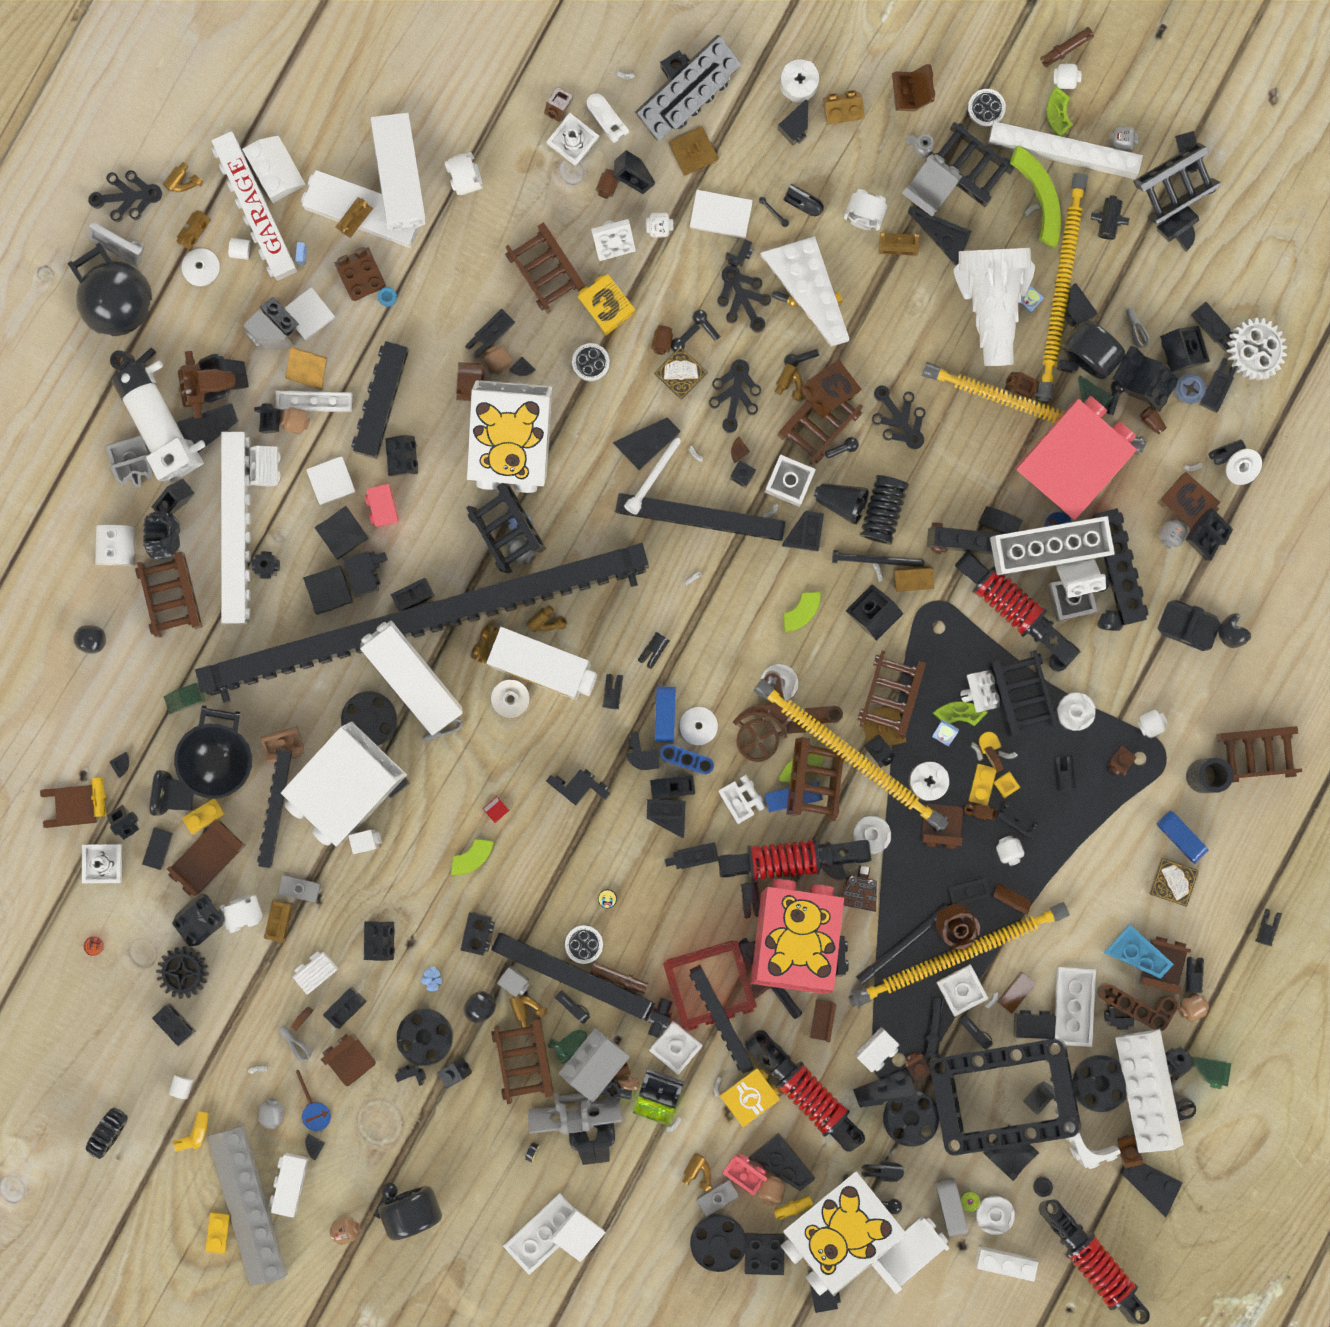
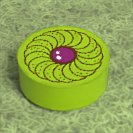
[960,1191,980,1212]

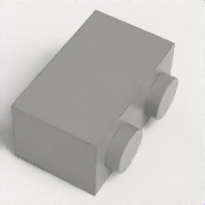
[497,966,529,997]

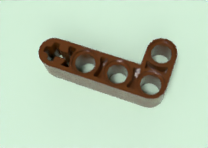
[1097,983,1178,1031]

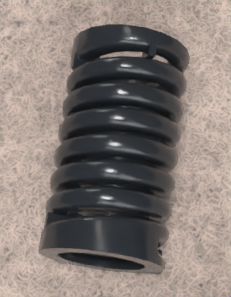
[859,475,909,545]
[1186,758,1233,793]

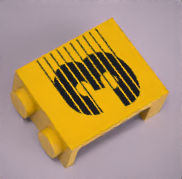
[577,274,636,336]

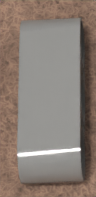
[935,1178,968,1237]

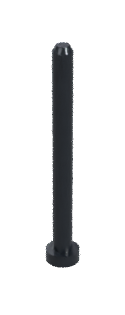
[832,550,924,567]

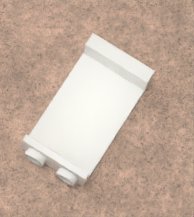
[1055,559,1106,598]
[872,1215,950,1294]

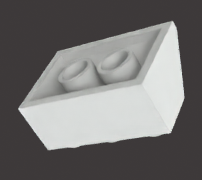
[242,136,306,203]

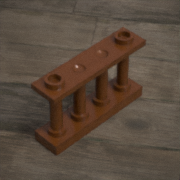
[505,222,585,314]
[777,400,863,465]
[135,552,203,638]
[857,650,926,739]
[1217,726,1302,783]
[786,737,846,822]
[491,1018,554,1104]

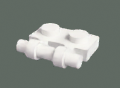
[718,775,766,824]

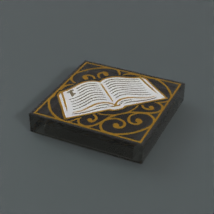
[654,347,708,401]
[1149,858,1199,907]

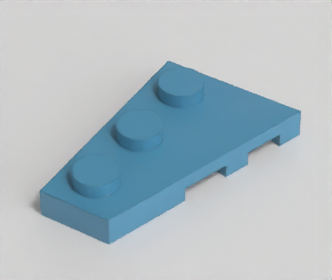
[1104,925,1174,978]

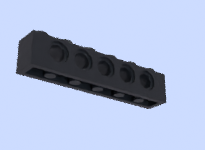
[1093,508,1149,626]

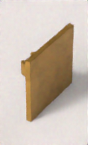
[668,126,719,176]
[285,346,327,390]
[863,707,906,746]

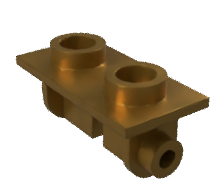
[335,197,373,239]
[176,210,211,251]
[471,623,500,664]

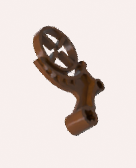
[732,671,796,762]

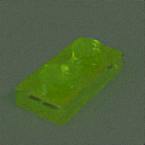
[633,1096,675,1126]

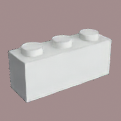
[269,1153,309,1218]
[974,1246,1038,1282]

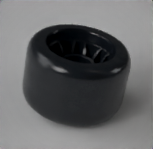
[1062,319,1125,380]
[378,1186,442,1241]

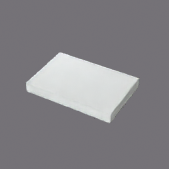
[690,190,753,238]

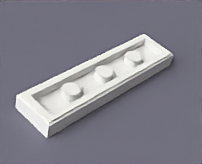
[275,391,353,412]

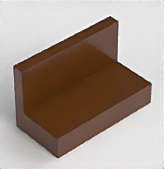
[810,999,836,1043]

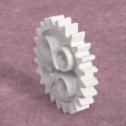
[1227,318,1287,380]

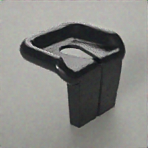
[197,354,249,403]
[149,770,194,816]
[569,1112,615,1165]

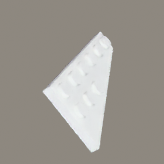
[760,237,849,346]

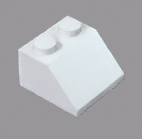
[854,1027,899,1072]

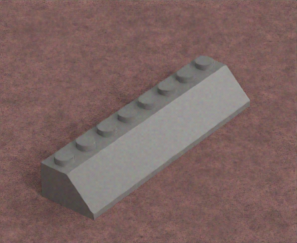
[207,1124,288,1286]

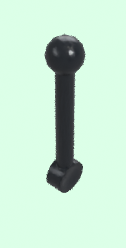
[759,197,789,227]

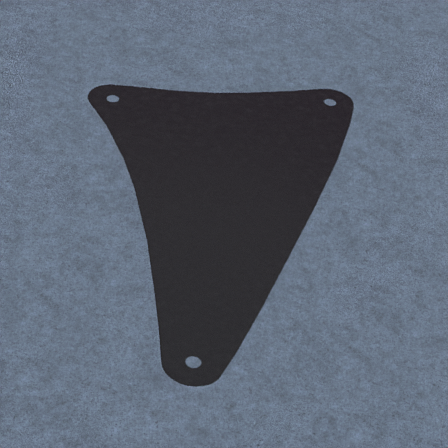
[872,601,1167,1083]

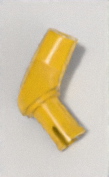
[173,1111,209,1152]

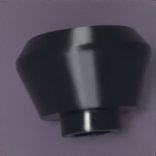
[1097,610,1123,631]

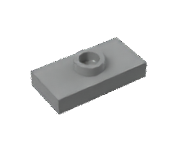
[278,875,321,903]
[696,1179,739,1217]

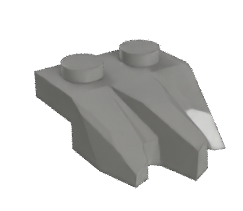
[105,435,152,487]

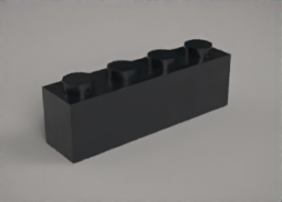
[927,526,1002,555]

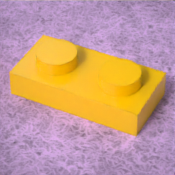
[968,764,996,805]
[182,799,226,835]
[205,1212,230,1254]

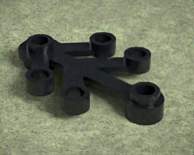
[88,170,162,222]
[717,265,771,333]
[709,359,761,433]
[871,385,926,449]

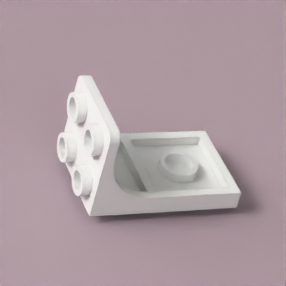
[1055,1105,1121,1169]

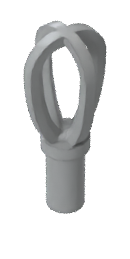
[1126,308,1149,348]
[423,717,463,743]
[278,1025,311,1061]

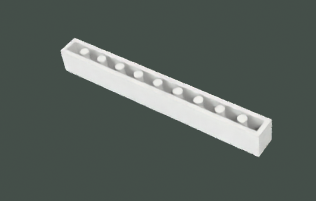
[221,432,251,624]

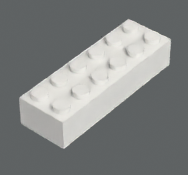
[990,516,1114,575]
[1115,1029,1184,1153]

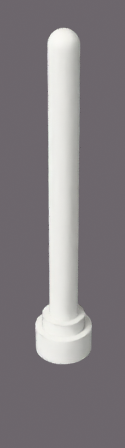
[624,437,681,515]

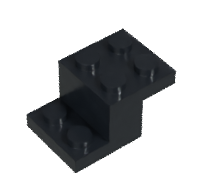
[1112,346,1178,412]
[546,769,611,806]

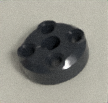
[341,691,397,746]
[396,1009,453,1066]
[1072,1055,1127,1112]
[883,1090,939,1147]
[690,1214,746,1272]

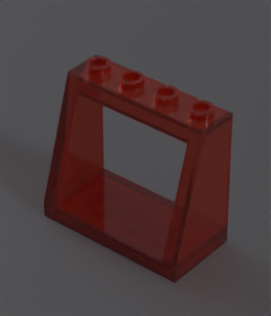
[663,939,757,1031]

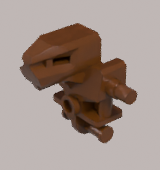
[178,351,236,419]

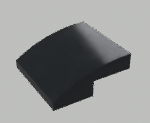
[1185,508,1233,561]

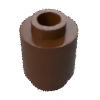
[595,169,619,199]
[651,325,673,355]

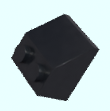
[1160,326,1210,372]
[846,584,903,641]

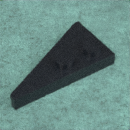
[908,206,972,266]

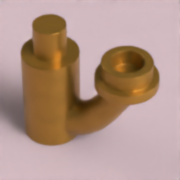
[162,162,203,192]
[774,364,805,402]
[526,605,567,632]
[509,995,548,1027]
[682,1153,713,1192]

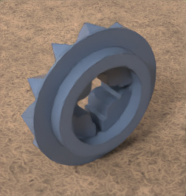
[1175,373,1206,404]

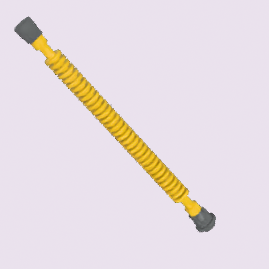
[1035,173,1088,403]
[922,362,1146,455]
[753,678,949,832]
[848,902,1070,1009]

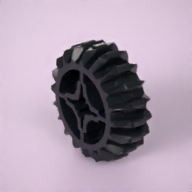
[156,946,209,999]
[86,1107,128,1159]

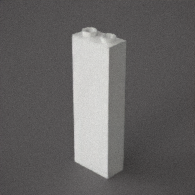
[371,113,425,230]
[301,170,419,248]
[360,621,463,735]

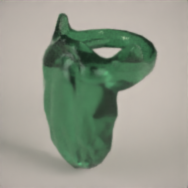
[548,1030,587,1065]

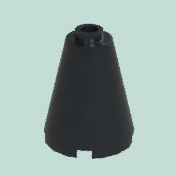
[814,483,869,525]

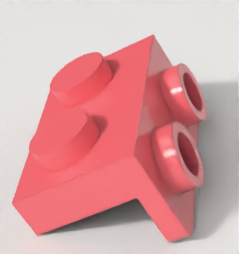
[722,1153,768,1196]

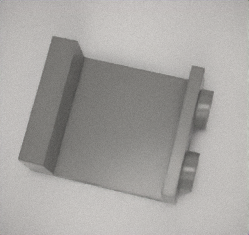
[902,154,962,216]

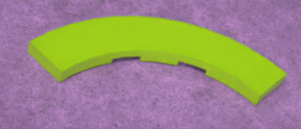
[1010,145,1061,248]

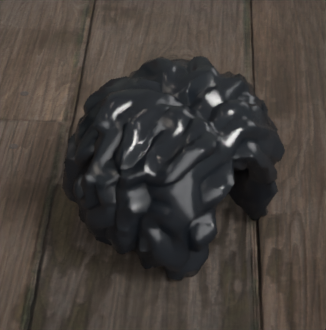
[143,511,180,560]

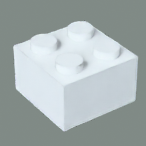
[765,455,816,507]

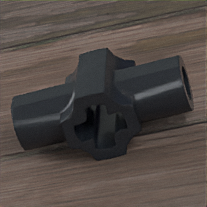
[648,998,673,1039]
[601,1080,632,1100]

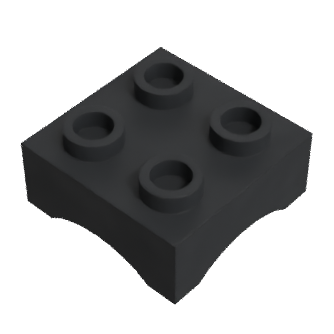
[314,506,369,560]
[303,565,353,615]
[983,1124,1039,1181]
[745,1233,785,1275]

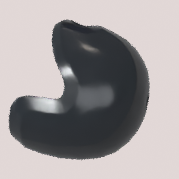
[1218,613,1251,648]
[73,625,106,654]
[464,991,496,1023]

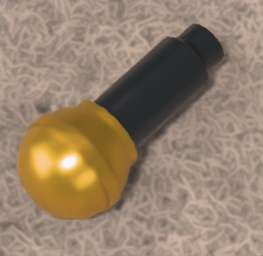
[772,291,799,308]

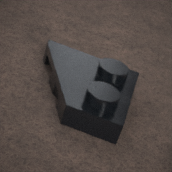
[782,511,824,552]
[646,799,686,838]

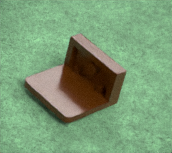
[892,64,935,111]
[334,247,386,301]
[921,804,963,849]
[320,1033,376,1086]

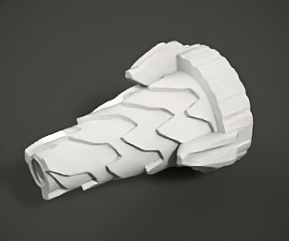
[954,248,1035,366]

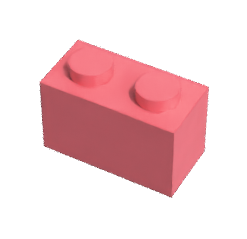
[364,484,400,528]

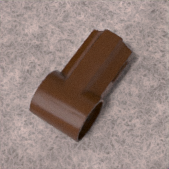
[805,705,843,724]

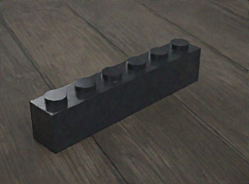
[351,341,409,459]

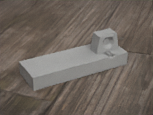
[88,222,144,266]

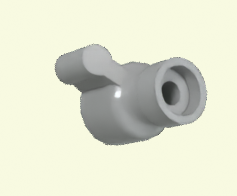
[906,134,934,157]

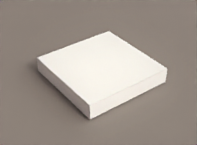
[285,287,336,341]
[306,456,356,506]
[936,964,989,1017]
[649,1020,703,1075]
[551,1208,606,1262]

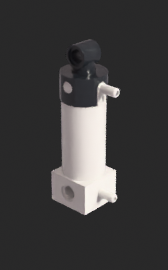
[110,350,205,483]

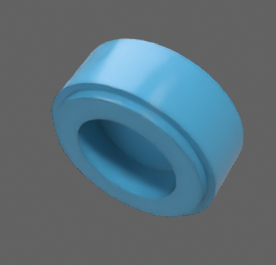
[378,287,397,307]

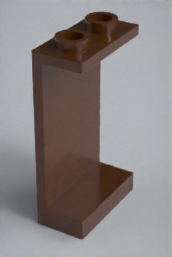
[167,819,246,896]

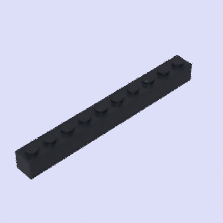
[257,748,293,868]
[689,965,754,1074]

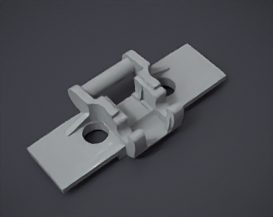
[528,1093,622,1134]

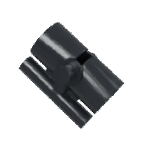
[1091,195,1130,240]

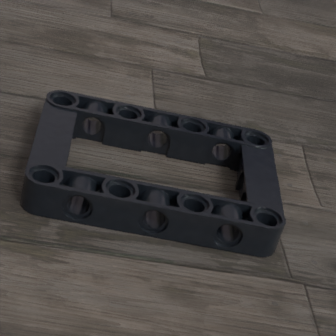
[930,1038,1081,1156]

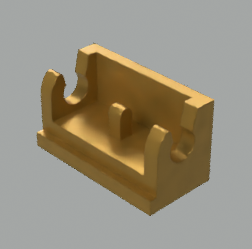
[879,232,919,256]
[893,566,934,592]
[263,900,294,943]

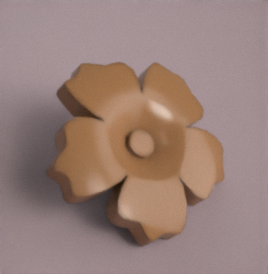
[617,1076,640,1090]

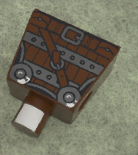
[841,865,877,912]

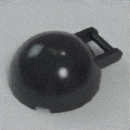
[67,242,152,336]
[174,705,252,799]

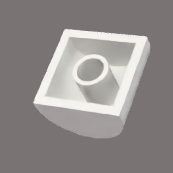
[95,525,136,566]

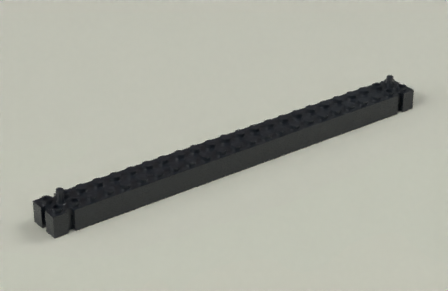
[195,543,649,703]

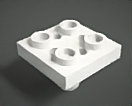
[546,113,600,167]
[591,219,636,261]
[961,670,1000,713]
[82,844,122,883]

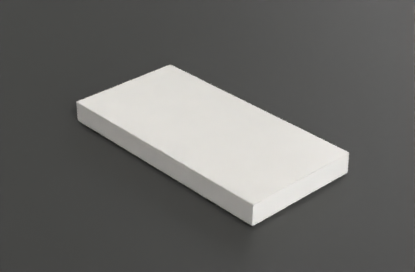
[1053,967,1096,1047]
[503,1193,575,1275]

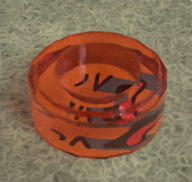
[83,936,104,956]

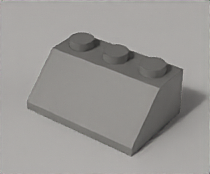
[243,309,295,349]
[558,1028,630,1102]

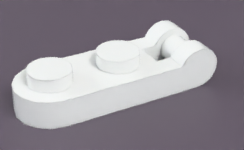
[587,94,629,143]

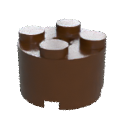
[456,362,485,401]
[936,904,980,949]

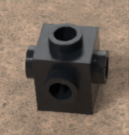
[251,551,280,579]
[107,805,140,840]
[1165,1046,1195,1080]

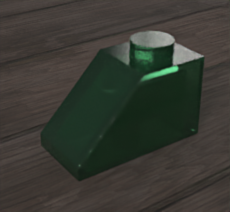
[1078,375,1115,409]
[163,683,206,715]
[1191,1056,1231,1089]

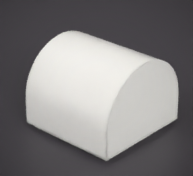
[228,238,251,260]
[168,1074,193,1099]

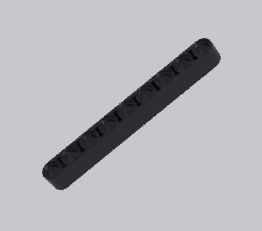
[615,493,786,541]
[491,932,655,1021]

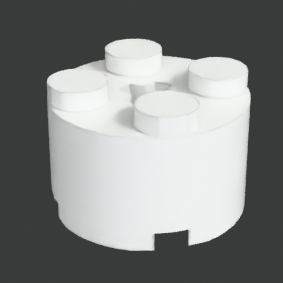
[780,59,819,103]
[445,152,483,196]
[844,189,887,231]
[908,762,949,801]
[219,894,263,933]

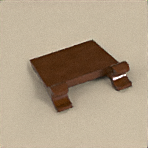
[40,785,97,828]

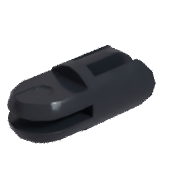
[783,184,824,217]
[861,1162,904,1182]

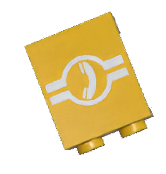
[720,1066,780,1127]

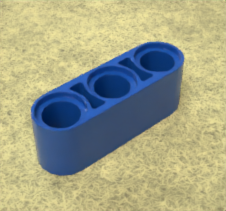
[655,686,676,742]
[660,744,714,775]
[765,781,823,813]
[1156,810,1209,864]

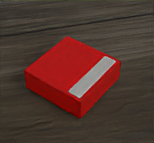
[483,796,510,823]

